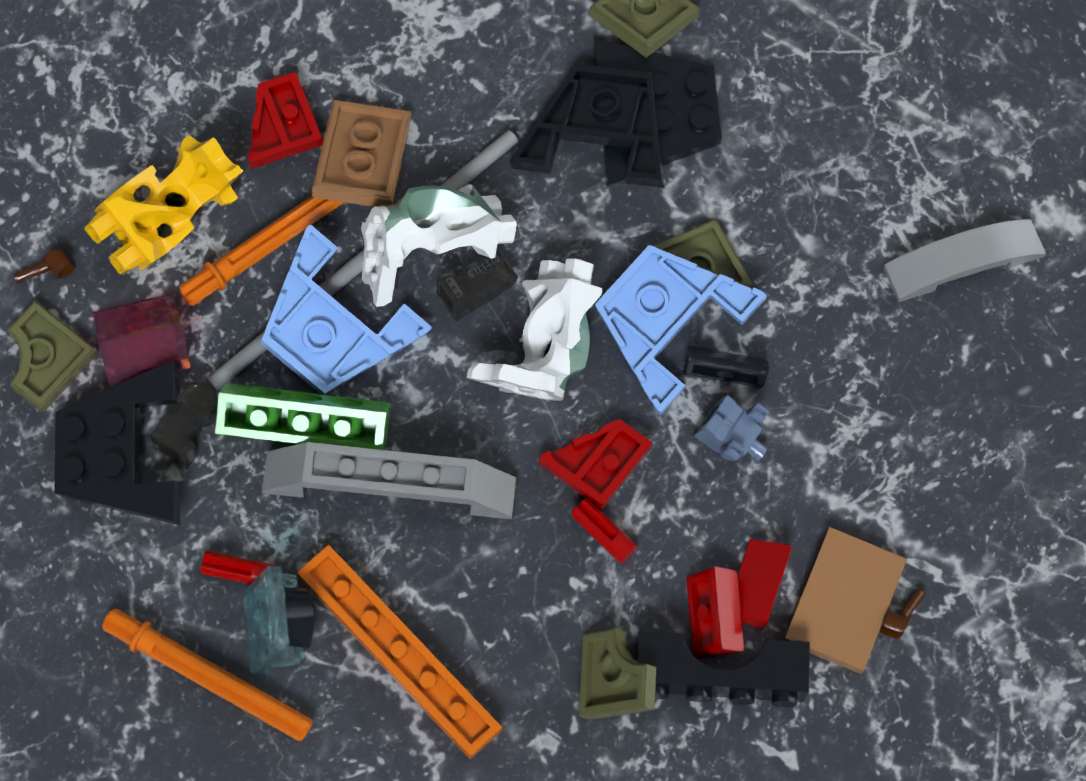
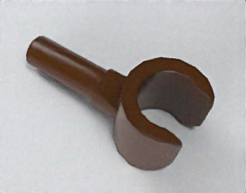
[14,249,75,283]
[879,588,926,639]

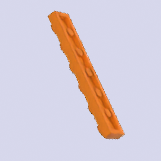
[297,545,502,760]

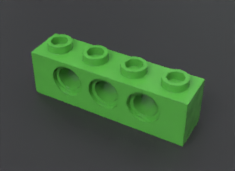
[215,383,391,450]

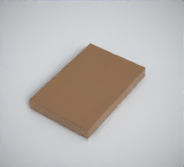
[312,100,411,207]
[784,527,907,675]

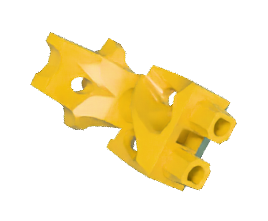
[84,135,243,275]

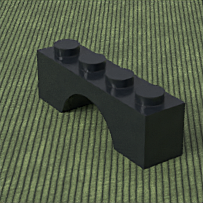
[635,631,810,707]

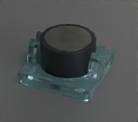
[243,566,314,674]

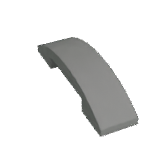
[883,219,1046,302]

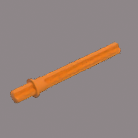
[179,196,344,306]
[102,609,313,741]

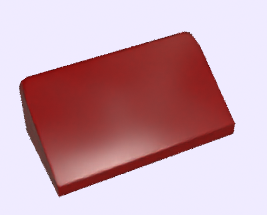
[738,539,792,630]
[686,566,744,659]

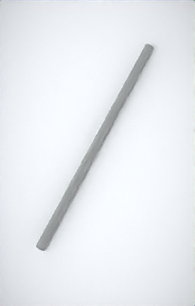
[206,130,518,392]

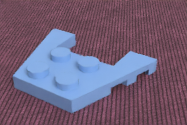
[260,224,432,395]
[595,245,767,415]

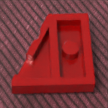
[248,71,323,169]
[538,419,652,510]

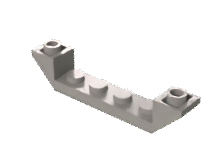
[262,442,516,519]

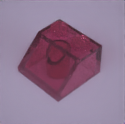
[92,293,191,387]

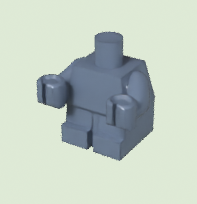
[693,395,770,461]

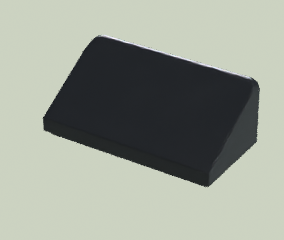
[683,346,769,388]

